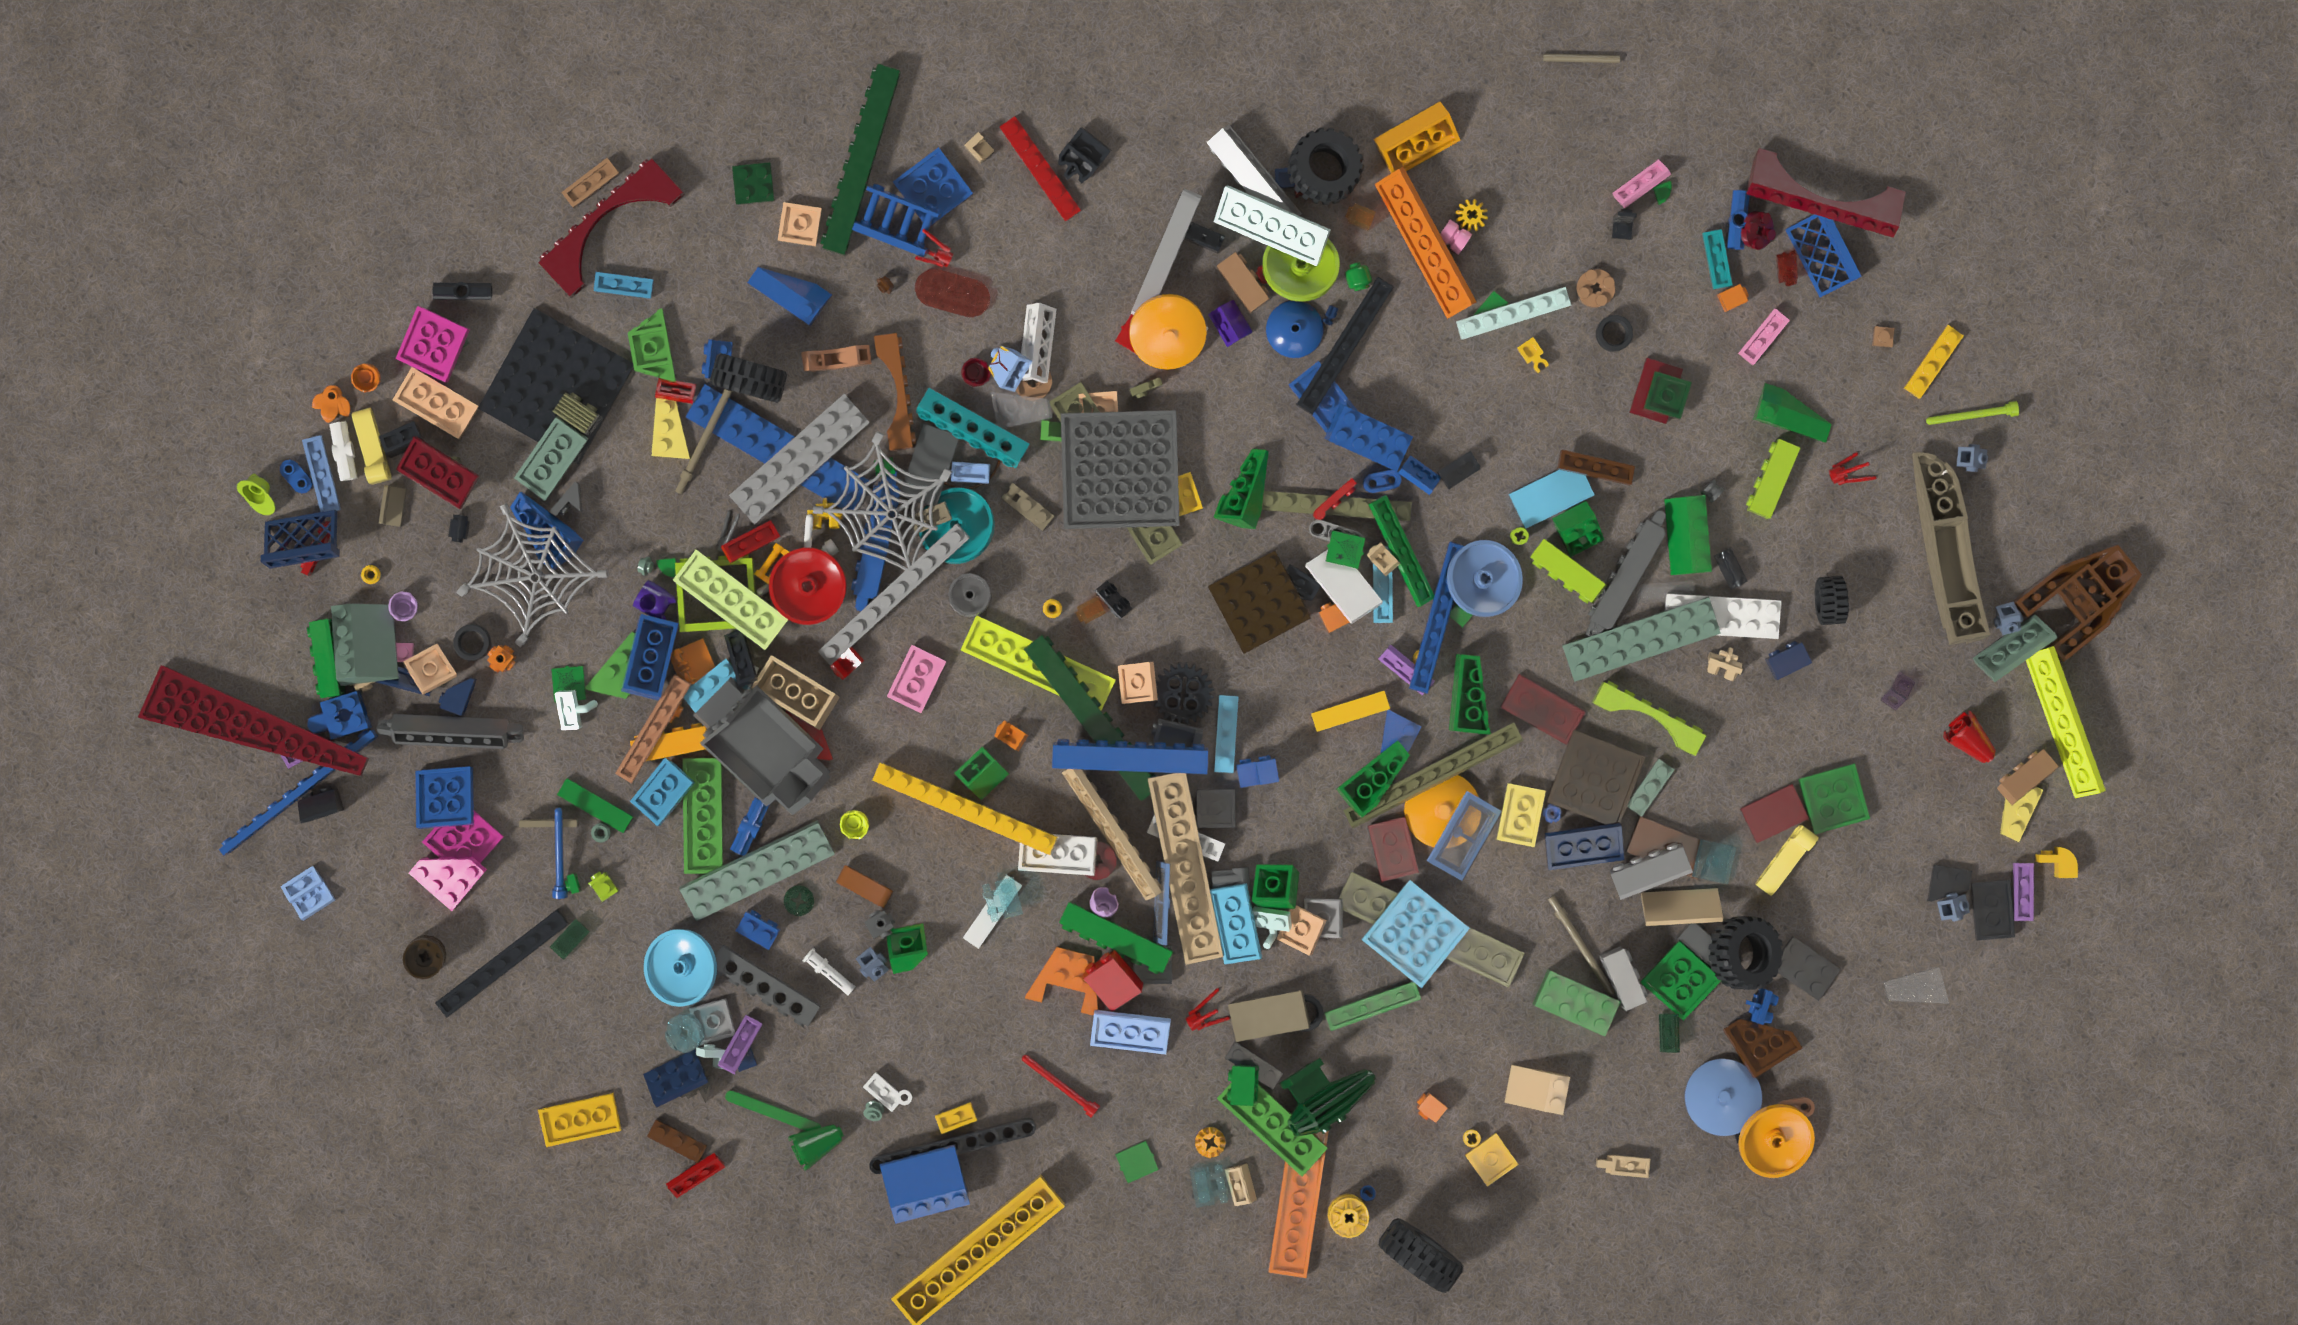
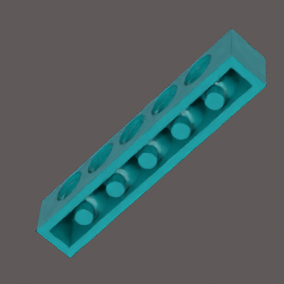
[916,388,1029,468]

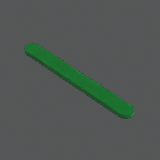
[725,1090,821,1131]

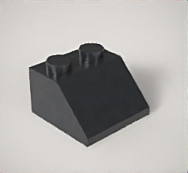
[297,786,344,824]

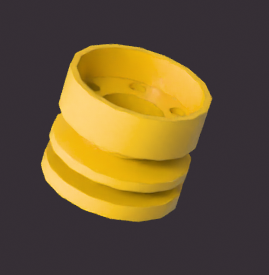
[1327,1194,1369,1238]

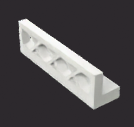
[1021,303,1057,383]

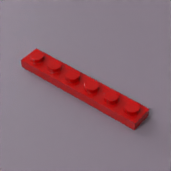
[999,116,1081,222]

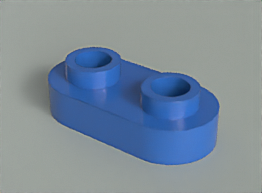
[280,460,313,494]
[1363,470,1401,493]

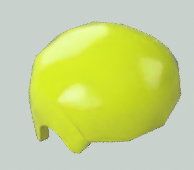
[840,810,869,839]

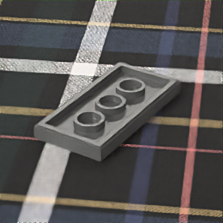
[899,424,959,507]

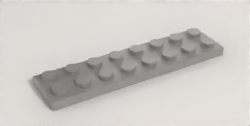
[729,394,870,524]

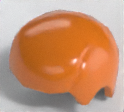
[351,363,381,393]

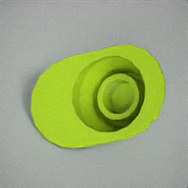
[237,474,275,515]

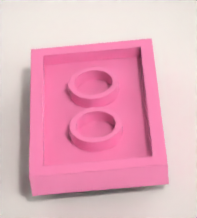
[887,645,947,713]

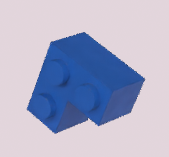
[1236,755,1279,788]

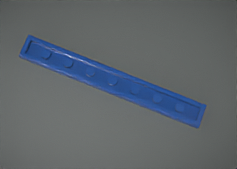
[1409,542,1464,694]

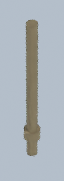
[675,389,732,494]
[1548,895,1615,996]

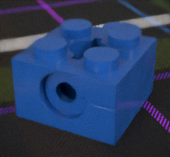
[307,691,372,739]

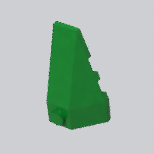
[1214,449,1269,529]

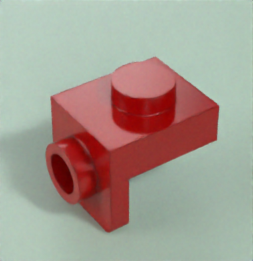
[830,647,864,680]

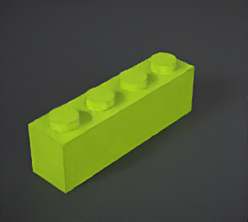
[1746,439,1800,519]
[1530,539,1607,604]

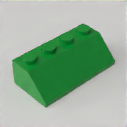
[1664,495,1712,575]
[307,619,346,698]

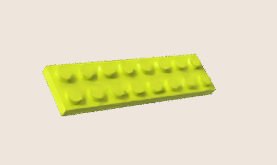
[961,616,1116,711]
[2026,646,2106,798]

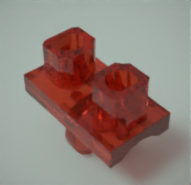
[1776,250,1798,287]

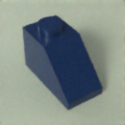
[439,678,477,716]

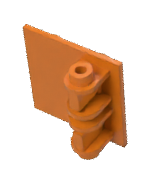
[670,638,715,685]

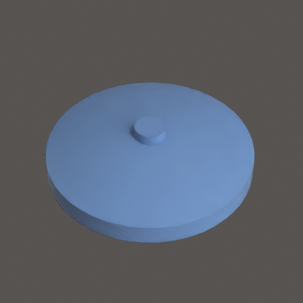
[1447,540,1523,617]
[1685,1059,1762,1136]

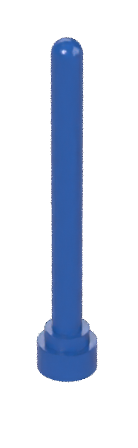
[552,808,568,899]

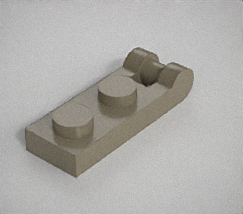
[1001,483,1054,531]

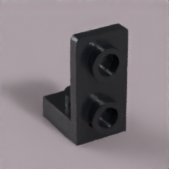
[1611,209,1637,240]

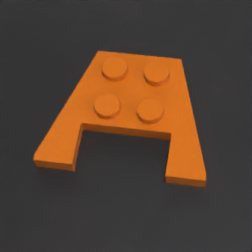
[1025,947,1098,1016]

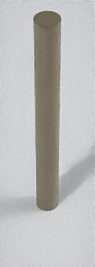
[1543,54,1620,63]

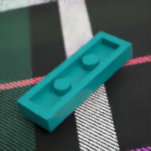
[1702,229,1733,290]

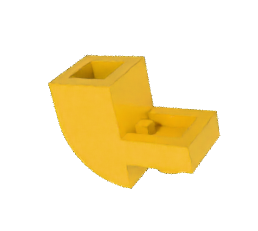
[2035,846,2078,878]

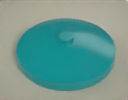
[919,488,995,564]

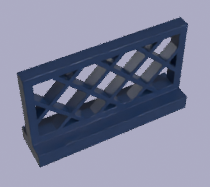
[260,510,340,569]

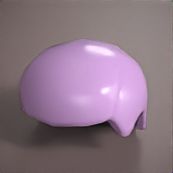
[388,591,418,621]
[1089,887,1119,918]

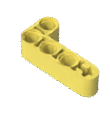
[352,407,392,485]
[1755,825,1819,896]

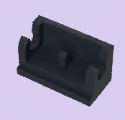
[1184,222,1225,254]
[379,421,425,458]
[1437,451,1481,490]

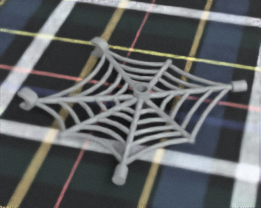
[813,431,952,571]
[456,503,609,647]

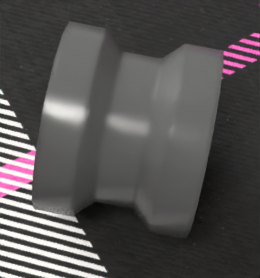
[1700,479,1725,503]

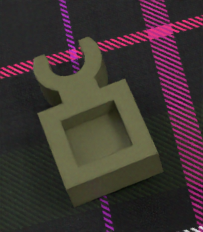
[1130,377,1163,399]

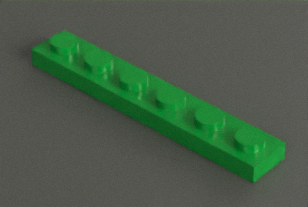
[1368,495,1434,607]

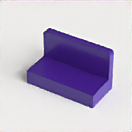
[1208,300,1252,347]

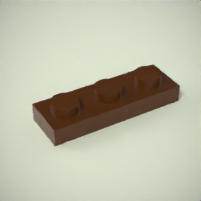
[647,1119,707,1163]

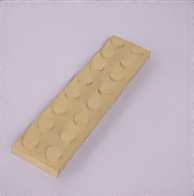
[1062,769,1162,900]

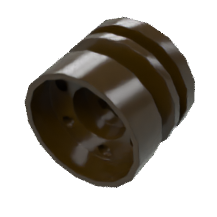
[402,935,447,979]

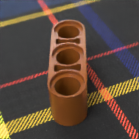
[836,865,894,908]

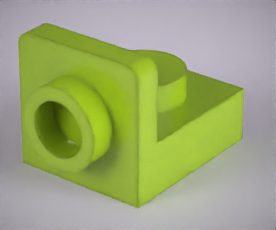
[588,871,619,902]

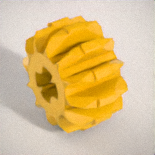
[1455,199,1488,232]

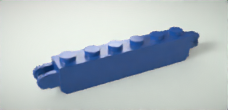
[851,471,901,612]

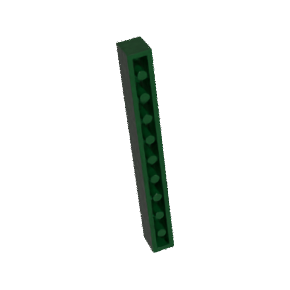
[820,64,901,256]
[1024,634,1156,801]

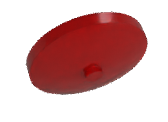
[769,548,847,625]

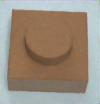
[1872,326,1894,348]

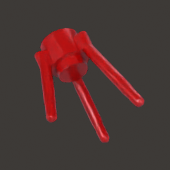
[915,229,953,267]
[1829,452,1877,485]
[1185,988,1230,1031]

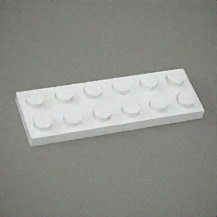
[1664,593,1781,639]

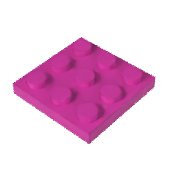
[396,306,470,382]
[422,810,504,864]

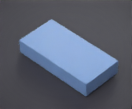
[951,462,991,484]

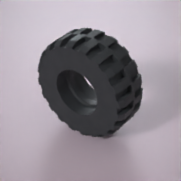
[1378,1218,1464,1293]

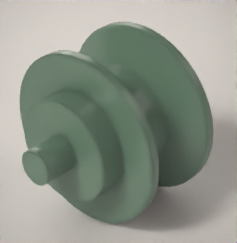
[863,1101,884,1121]

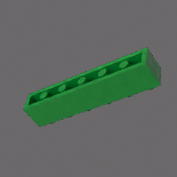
[1059,902,1173,974]

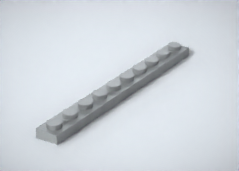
[818,523,970,665]

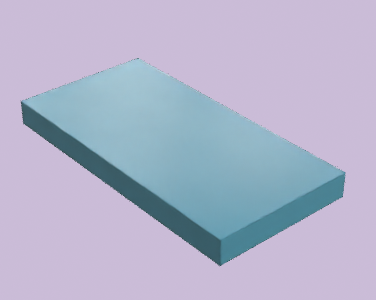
[1509,470,1594,529]
[1210,883,1262,964]

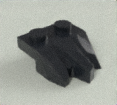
[1058,127,1112,184]

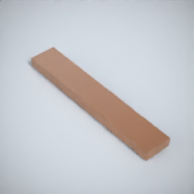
[615,674,692,783]

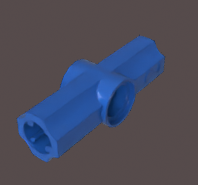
[1727,190,1749,250]
[730,797,770,856]

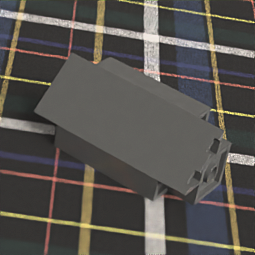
[693,677,831,815]

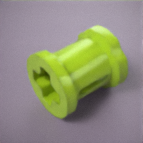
[1510,527,1529,545]

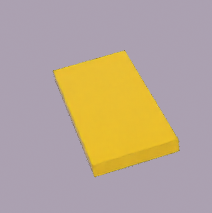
[538,1093,622,1147]

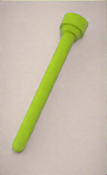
[1926,401,2019,425]

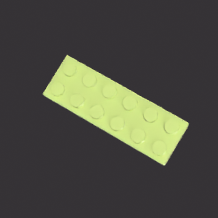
[673,550,788,650]

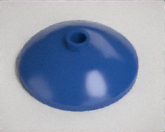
[1266,301,1323,358]

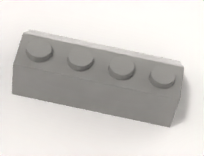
[1610,842,1693,900]

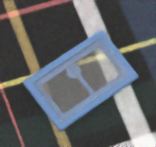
[1427,791,1502,881]
[1153,861,1170,945]

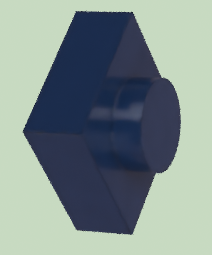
[1275,168,1295,189]
[738,1047,757,1072]

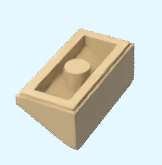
[1225,1163,1257,1206]

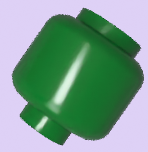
[1345,262,1372,292]

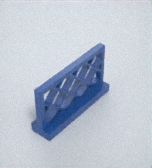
[1785,214,1862,297]

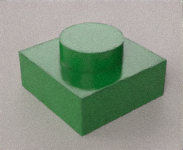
[565,873,581,894]

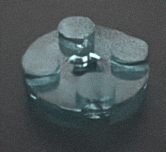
[665,1014,705,1053]

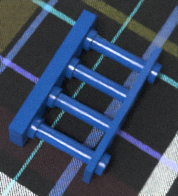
[852,184,942,257]

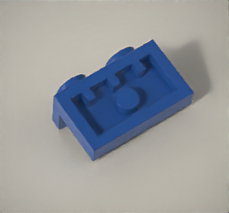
[702,339,733,379]
[1398,455,1442,495]
[736,910,781,950]

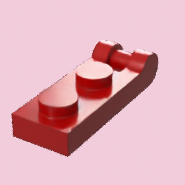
[1313,478,1357,520]

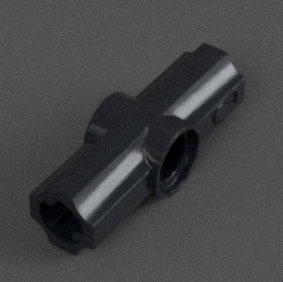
[432,282,493,301]

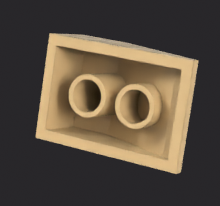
[1504,1065,1570,1115]

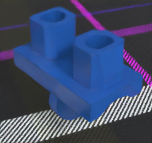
[1745,988,1779,1025]

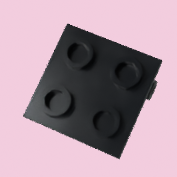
[1095,580,1133,619]

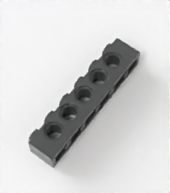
[715,945,821,1027]

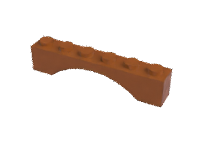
[874,333,916,451]

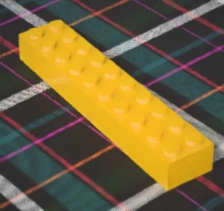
[891,1174,1065,1325]

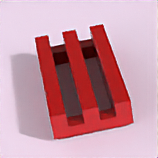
[655,378,697,404]

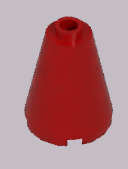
[1943,711,1996,763]

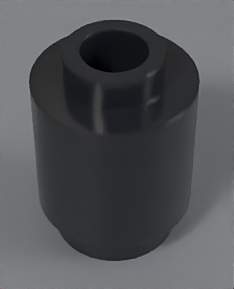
[448,514,470,543]

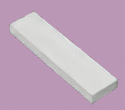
[963,875,1022,949]

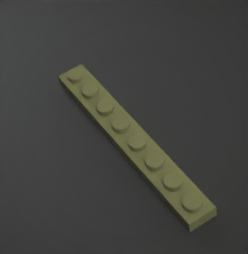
[1262,491,1412,521]

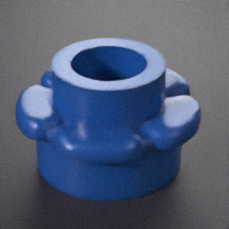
[1543,804,1562,823]

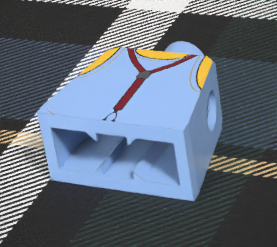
[989,346,1032,392]

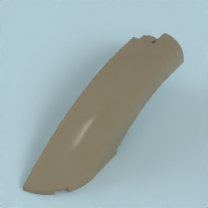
[1912,452,1990,645]

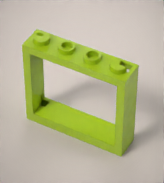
[675,554,756,632]

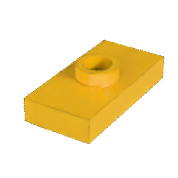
[935,1102,978,1134]

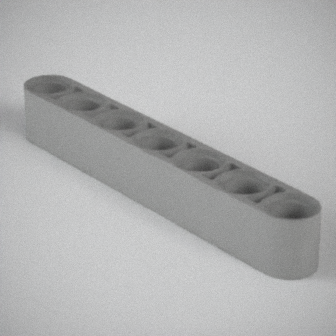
[1132,188,1202,312]

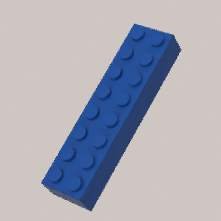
[1052,739,1208,774]

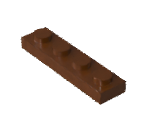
[1557,450,1635,486]

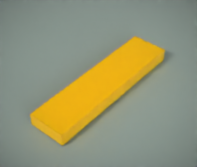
[1311,690,1390,732]

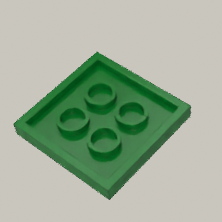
[1799,763,1870,834]
[1640,940,1722,1021]

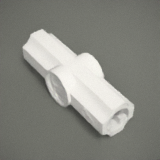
[329,421,357,481]

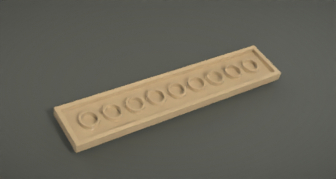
[1148,773,1223,965]

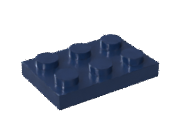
[643,1049,708,1107]

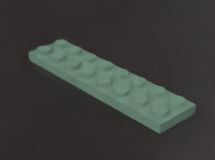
[1562,597,1721,682]
[679,820,835,921]

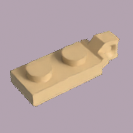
[1596,1155,1651,1178]

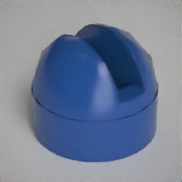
[1360,1185,1376,1201]

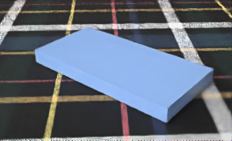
[1090,1010,1171,1054]

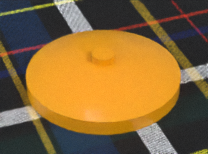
[1129,294,1207,369]
[1404,775,1481,848]
[1738,1104,1815,1178]

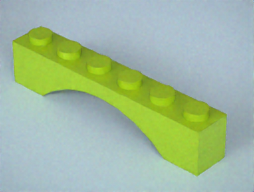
[1592,681,1706,756]

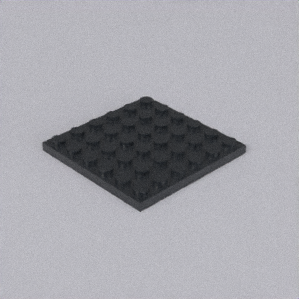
[478,308,634,465]

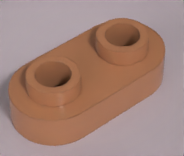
[1778,1097,1815,1117]

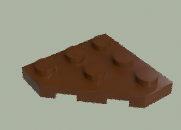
[1723,1019,1803,1078]

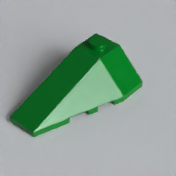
[1753,383,1832,443]
[1336,740,1410,818]

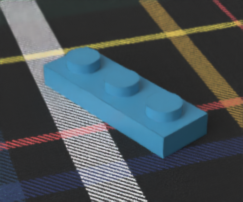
[593,272,654,299]

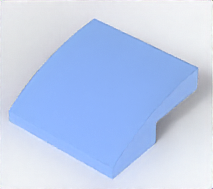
[280,866,335,921]

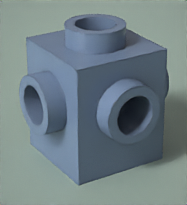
[1957,444,1988,472]
[1993,602,2023,635]
[1937,892,1970,921]
[856,947,889,982]

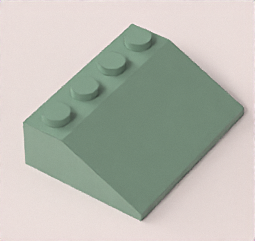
[331,604,399,686]

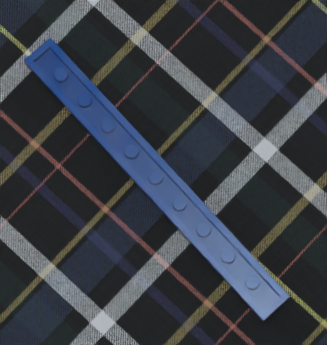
[219,730,378,856]

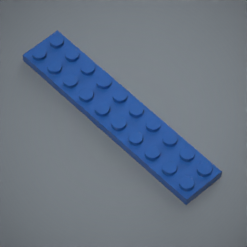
[686,384,869,515]

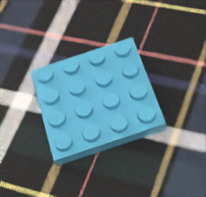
[1361,880,1470,988]

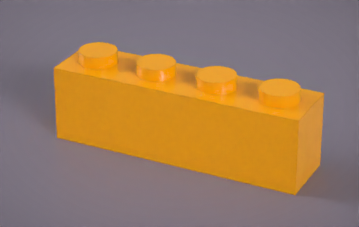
[630,723,707,761]

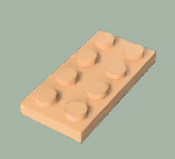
[393,367,479,439]

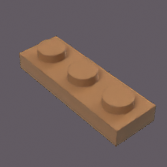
[561,158,620,208]

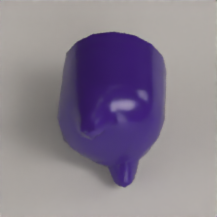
[633,580,677,620]

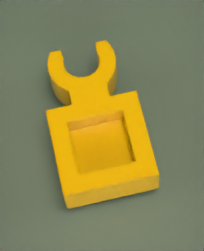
[1517,337,1549,373]

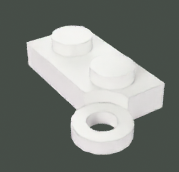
[863,1072,912,1112]

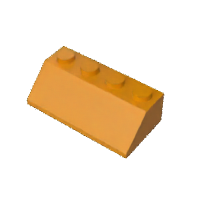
[1374,102,1461,173]

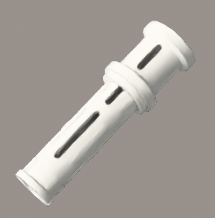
[802,948,856,996]

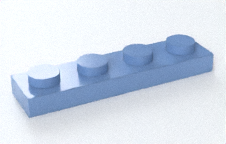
[302,435,341,512]

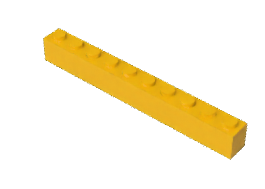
[872,763,1058,855]

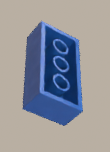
[1325,403,1413,472]
[621,614,679,701]

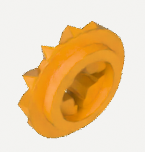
[1195,1127,1226,1158]

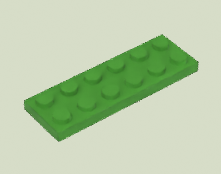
[683,758,723,874]
[1217,1083,1328,1177]

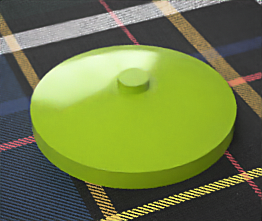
[1263,239,1340,301]

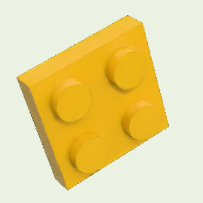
[1465,1133,1519,1187]

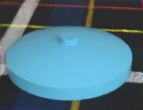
[644,929,717,1007]

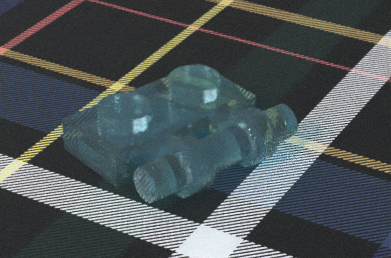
[982,877,1023,922]
[1189,1164,1229,1208]

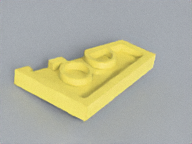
[652,398,690,459]
[2000,774,2043,842]

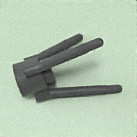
[717,511,753,553]

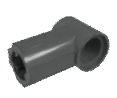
[1211,867,1250,888]

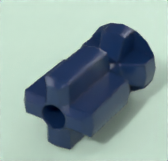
[1322,305,1339,326]

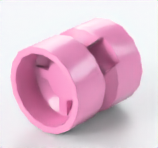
[1440,219,1472,255]

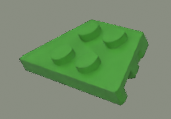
[628,308,676,382]
[585,631,635,699]

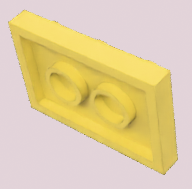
[1496,783,1546,847]

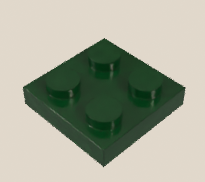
[732,162,775,205]
[1643,371,1692,419]

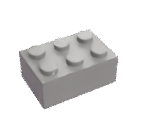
[1599,946,1648,1011]

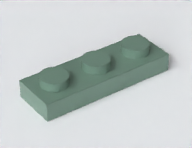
[1627,759,1674,817]

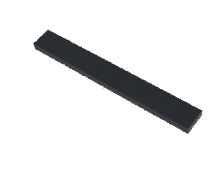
[1296,277,1394,415]
[435,909,569,1018]

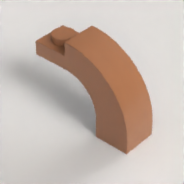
[801,345,872,372]

